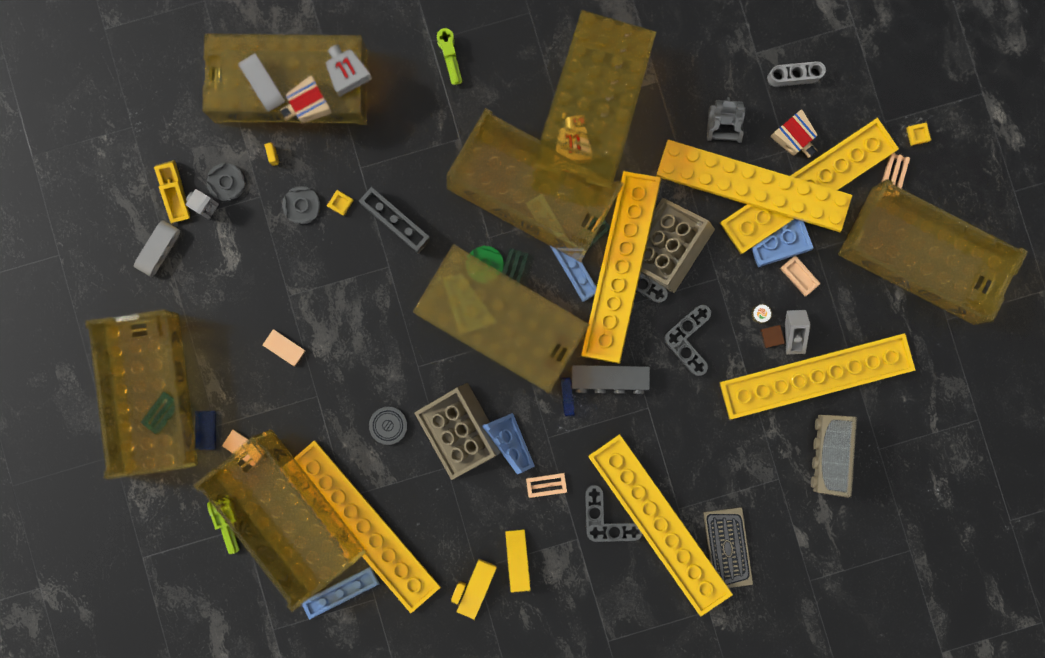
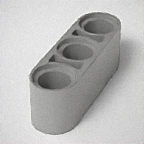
[238,53,285,112]
[767,61,826,87]
[134,220,180,277]

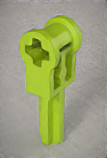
[437,28,462,85]
[207,496,239,554]

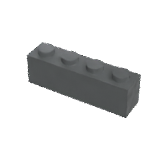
[359,187,431,254]
[571,365,650,394]

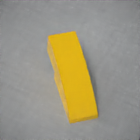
[154,160,190,223]
[505,529,530,592]
[457,559,497,619]

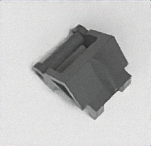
[707,97,746,143]

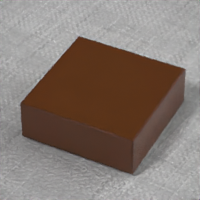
[761,325,785,348]

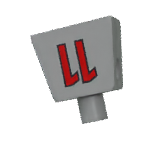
[326,45,372,97]

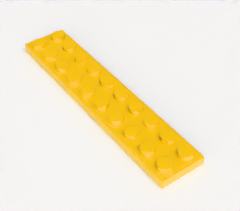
[720,118,899,254]
[656,140,852,232]
[581,171,661,364]
[719,333,915,419]
[588,434,733,616]
[285,441,441,613]

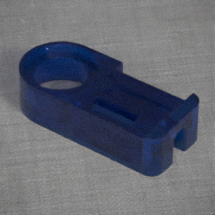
[560,378,575,417]

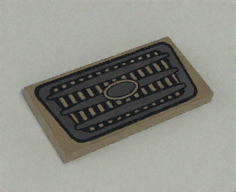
[703,507,753,588]

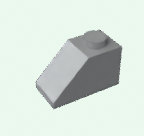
[185,189,219,220]
[785,310,810,354]

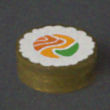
[752,304,772,323]

